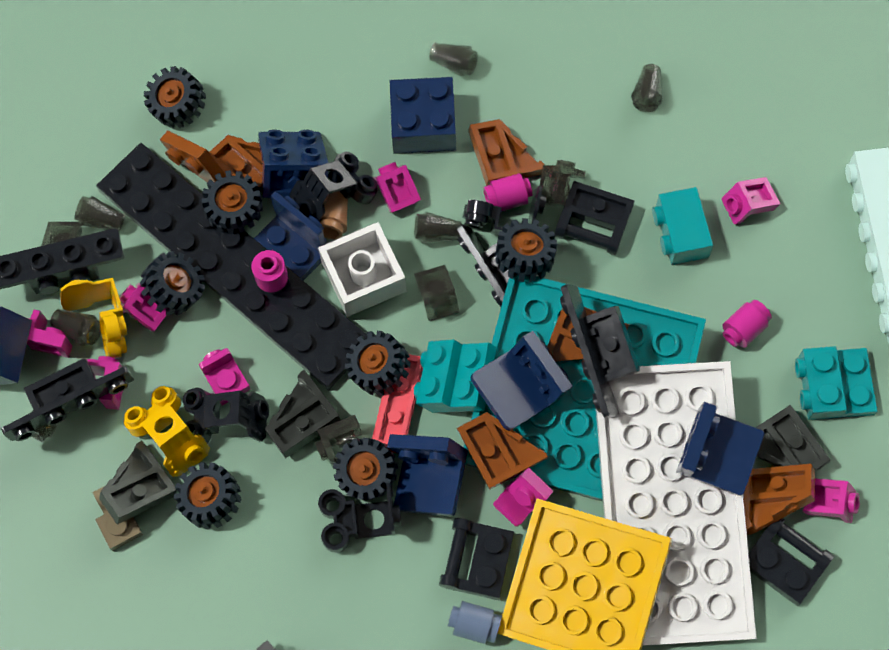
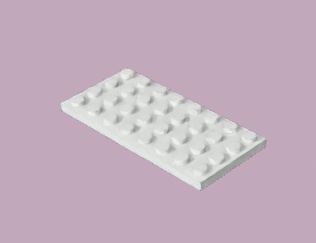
[594,361,756,645]

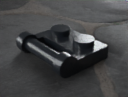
[555,181,635,255]
[439,518,514,601]
[748,518,835,606]

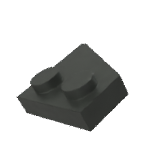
[265,370,341,459]
[755,404,830,472]
[99,441,177,525]

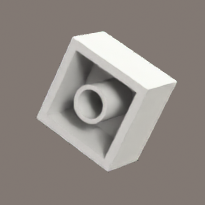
[318,222,407,317]

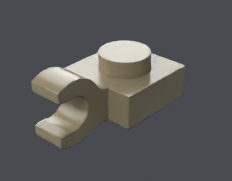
[92,486,143,551]

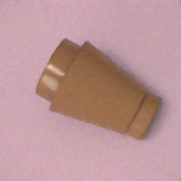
[320,191,348,240]

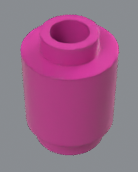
[483,173,533,212]
[251,250,288,293]
[722,299,772,348]

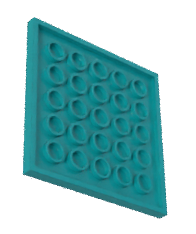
[464,275,706,501]

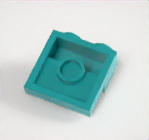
[414,339,497,413]
[795,346,877,420]

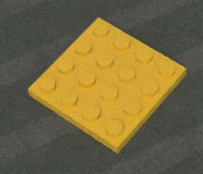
[497,498,672,650]

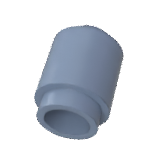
[448,601,501,644]

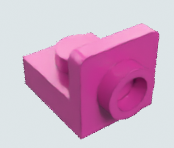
[373,162,421,213]
[722,177,780,225]
[119,283,166,332]
[27,309,73,358]
[199,348,251,406]
[88,356,123,410]
[493,467,553,527]
[803,479,860,523]

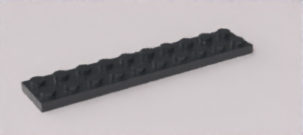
[96,142,367,391]

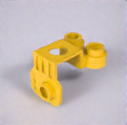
[60,278,127,358]
[124,386,210,477]

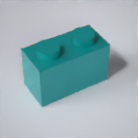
[652,187,713,265]

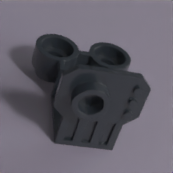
[290,152,378,222]
[462,186,546,235]
[183,387,269,444]
[318,483,401,553]

